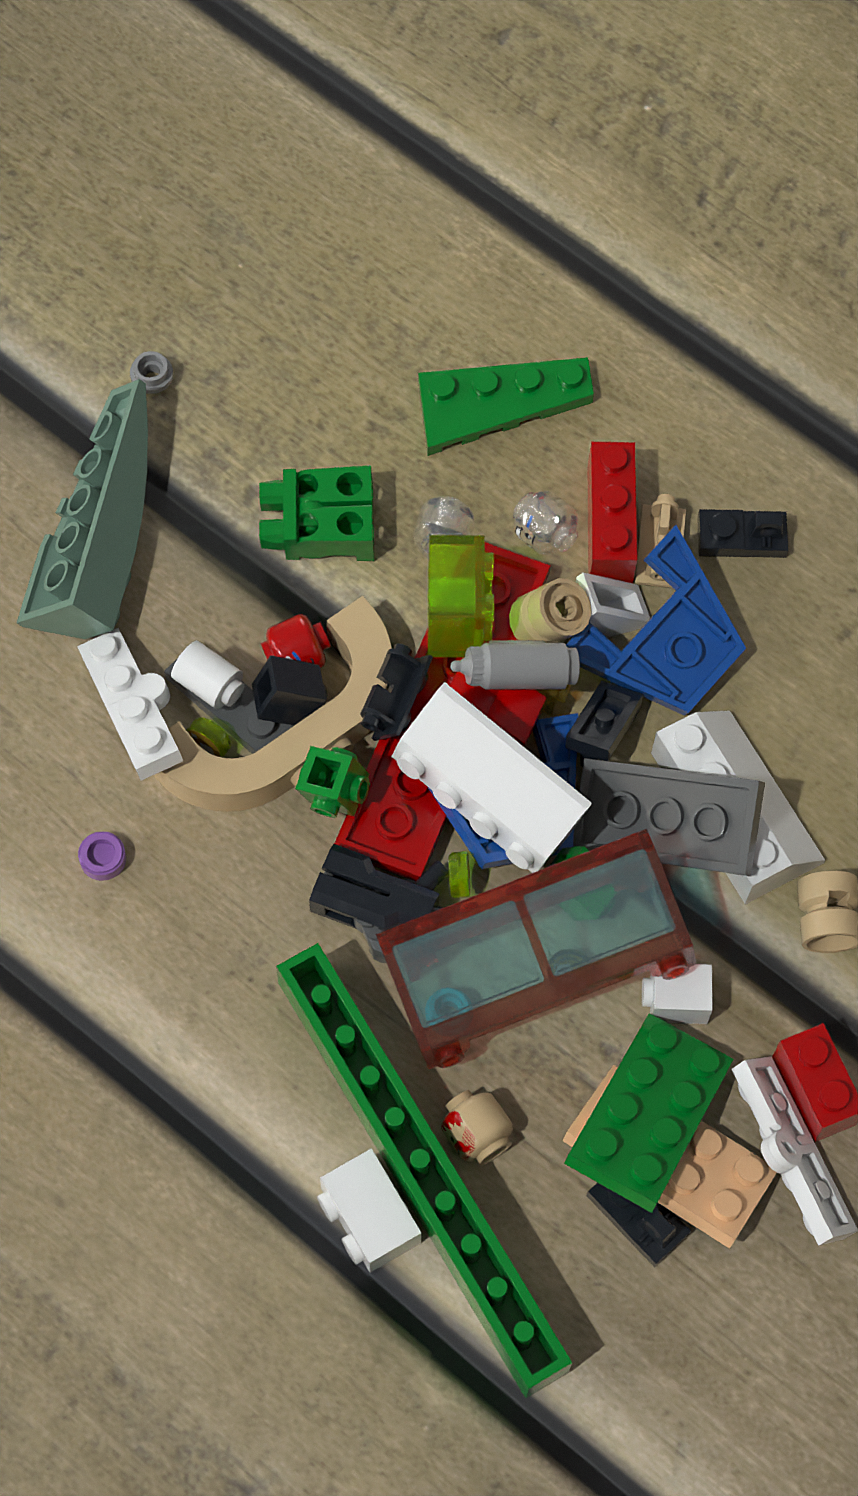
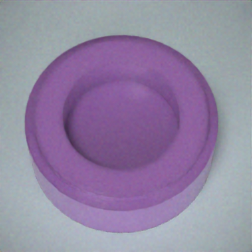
[78,832,126,881]

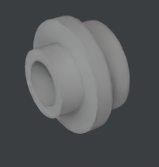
[130,351,173,394]

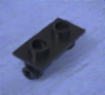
[360,643,433,741]

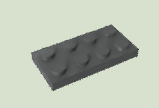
[573,758,765,877]

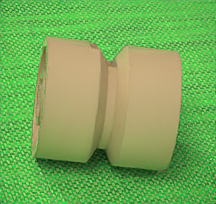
[509,578,591,643]
[797,871,858,953]

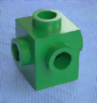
[295,746,370,818]

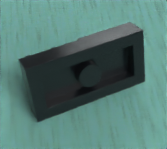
[697,509,789,558]
[565,680,643,767]
[586,1183,691,1268]

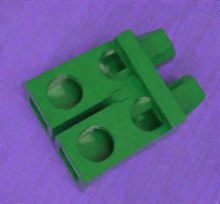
[259,465,374,561]

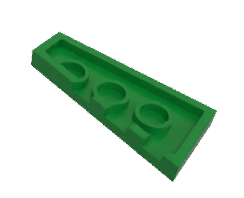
[418,357,594,456]

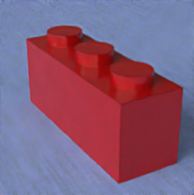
[587,441,637,584]

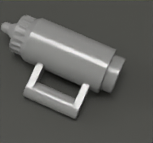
[450,640,580,689]

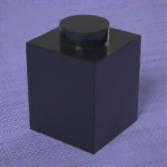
[252,655,328,726]

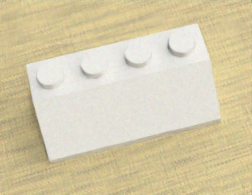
[391,682,592,875]
[651,711,825,904]

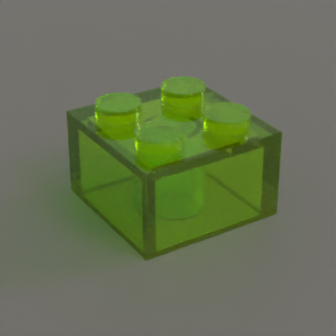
[428,535,494,657]

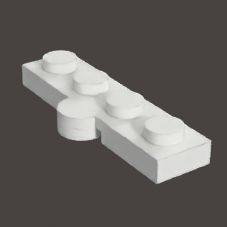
[77,628,183,781]
[732,1056,858,1246]

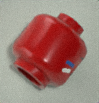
[261,614,331,669]

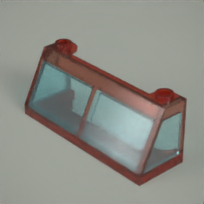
[376,828,696,1069]

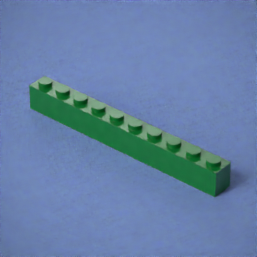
[276,943,572,1398]

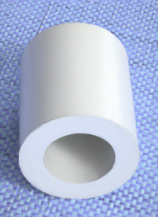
[171,641,245,709]

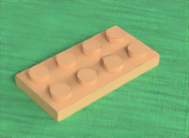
[563,1065,777,1249]

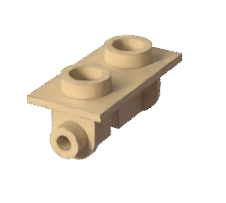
[635,494,686,588]

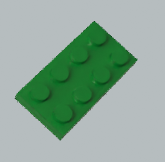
[564,1013,734,1213]

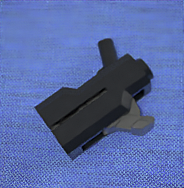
[309,843,450,964]

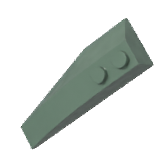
[17,379,148,639]

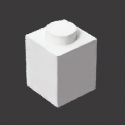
[642,963,712,1024]

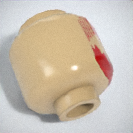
[441,1090,514,1165]

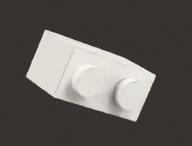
[317,1148,421,1273]

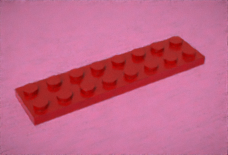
[334,536,551,881]

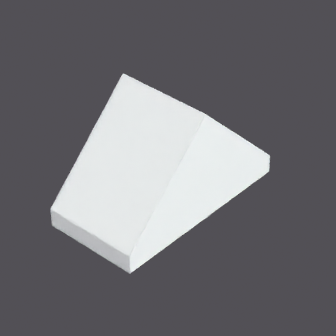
[576,573,651,638]

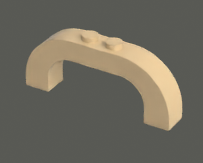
[154,596,392,812]

